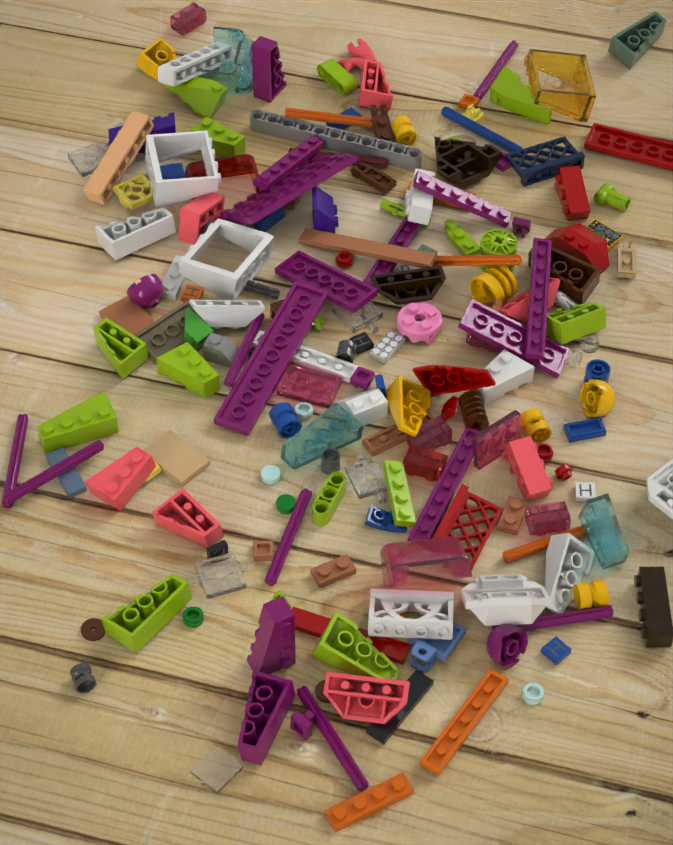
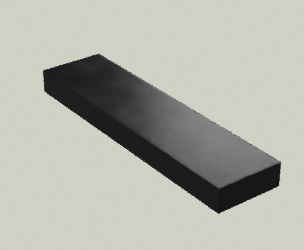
[366,670,434,744]

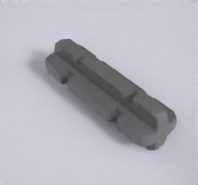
[245,280,280,299]

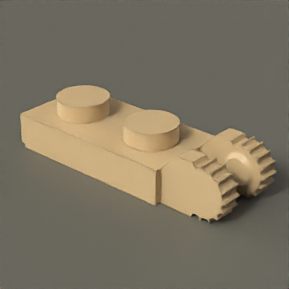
[617,240,636,279]

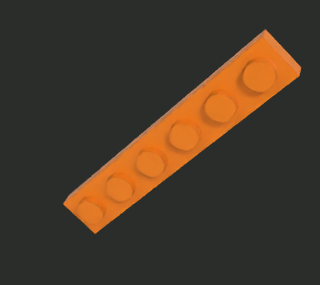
[420,668,508,777]

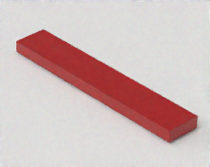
[292,607,410,665]

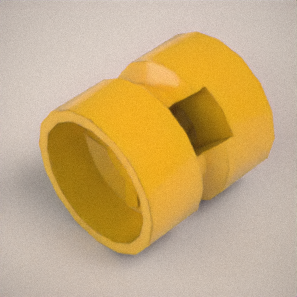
[391,116,417,146]
[518,408,552,444]
[573,579,609,610]

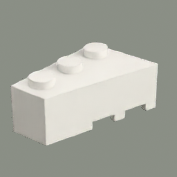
[405,168,435,225]
[472,349,535,405]

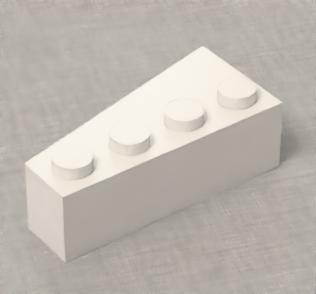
[95,208,176,260]

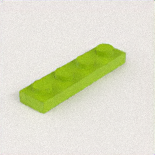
[382,460,416,527]

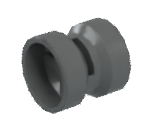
[336,340,357,363]
[321,448,340,475]
[70,663,97,693]

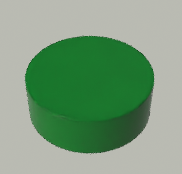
[276,494,296,514]
[183,607,204,628]

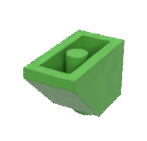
[183,307,214,352]

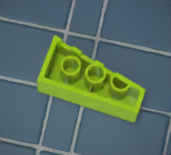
[37,391,119,454]
[101,574,192,653]

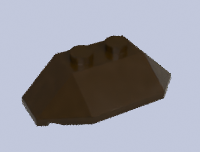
[371,266,446,305]

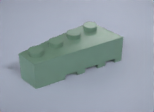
[608,11,667,69]

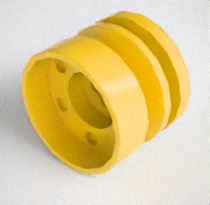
[469,266,518,304]

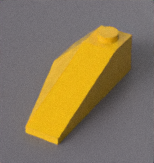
[136,37,177,80]
[386,375,431,437]

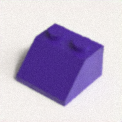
[312,186,338,233]

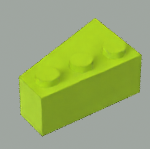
[188,116,246,161]
[546,302,606,345]
[93,318,148,380]
[156,342,220,398]

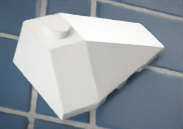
[545,533,595,614]

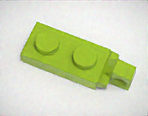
[444,219,480,255]

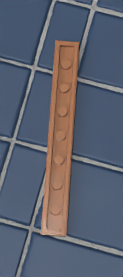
[299,228,436,268]

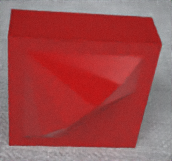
[440,396,459,422]

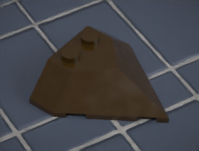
[434,137,502,189]

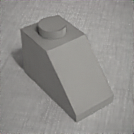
[203,333,239,368]

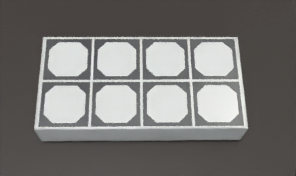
[370,330,405,364]

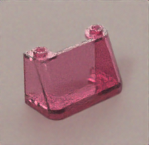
[380,536,472,587]

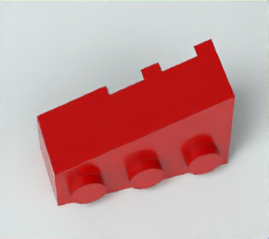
[554,165,591,221]

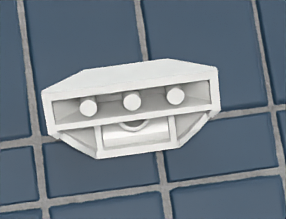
[189,300,265,329]

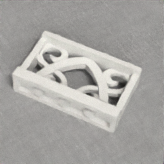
[368,588,454,640]

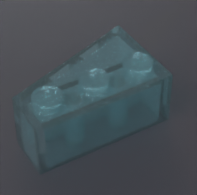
[578,493,629,569]

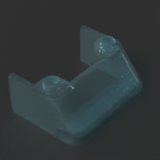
[202,27,254,94]

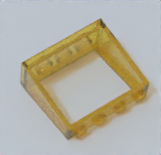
[524,49,596,122]

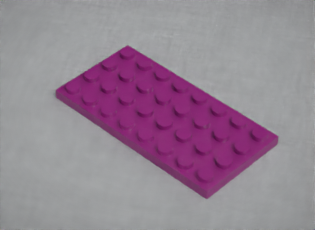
[215,153,358,224]

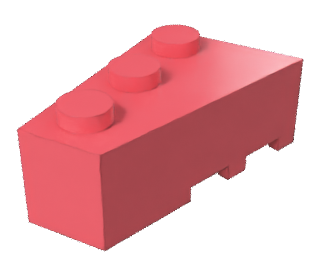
[358,59,393,111]
[178,192,225,245]
[501,436,553,501]
[85,447,157,511]
[152,488,224,548]

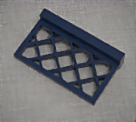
[505,136,585,187]

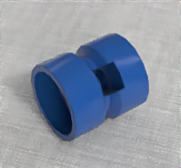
[583,359,610,384]
[269,402,302,439]

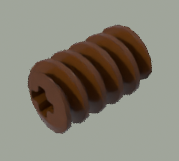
[459,390,489,432]

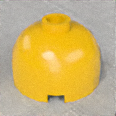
[579,379,616,417]

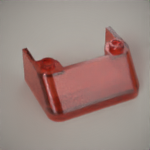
[185,154,260,201]

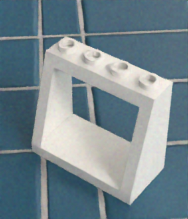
[145,131,221,208]
[178,218,274,300]

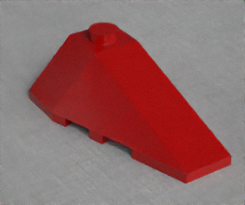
[412,365,496,396]

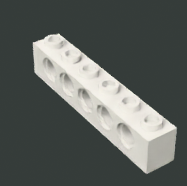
[158,41,233,87]

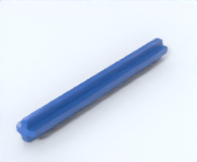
[441,106,523,152]

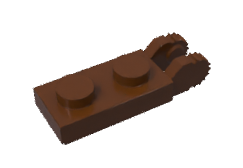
[371,104,395,142]
[350,162,397,194]

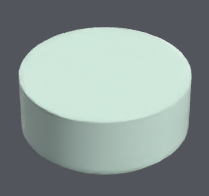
[294,402,313,421]
[261,465,281,485]
[522,683,544,705]

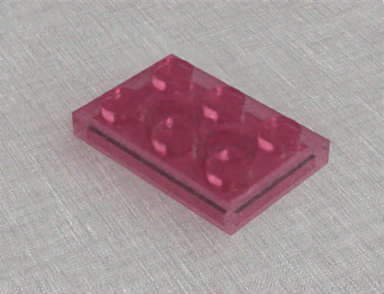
[276,364,342,409]
[471,410,522,470]

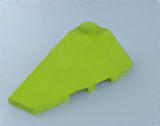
[490,66,552,124]
[163,77,228,119]

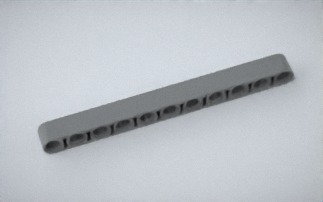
[250,110,422,170]

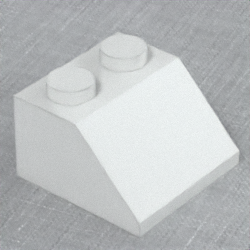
[336,389,388,430]

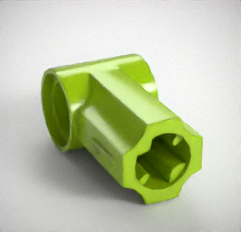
[594,183,631,212]

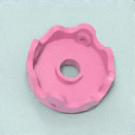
[397,302,443,344]

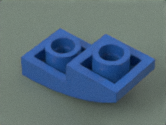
[364,505,407,533]

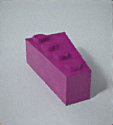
[251,36,287,103]
[247,596,296,674]
[238,670,296,766]

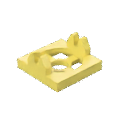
[113,173,154,210]

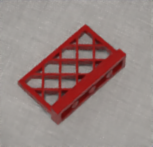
[427,484,503,570]

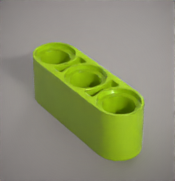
[317,59,357,95]
[312,471,346,526]

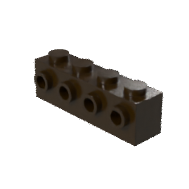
[634,567,673,647]

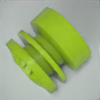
[479,229,518,272]

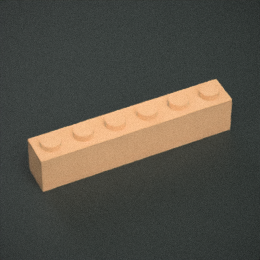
[83,111,154,205]

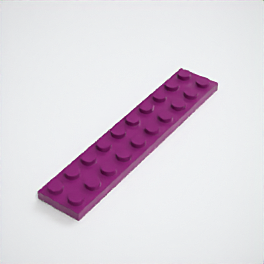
[214,281,329,436]

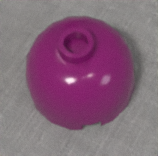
[127,274,164,308]
[486,624,528,668]

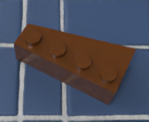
[528,247,601,305]

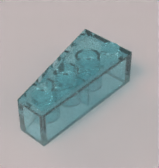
[280,403,364,470]

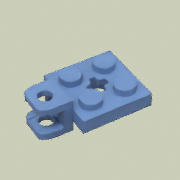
[408,618,466,673]

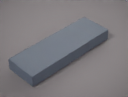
[45,447,87,498]

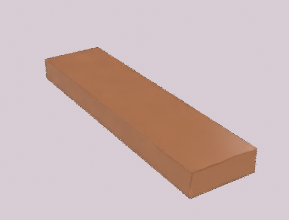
[362,410,438,457]

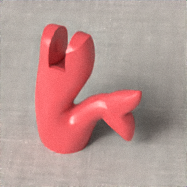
[337,38,378,72]

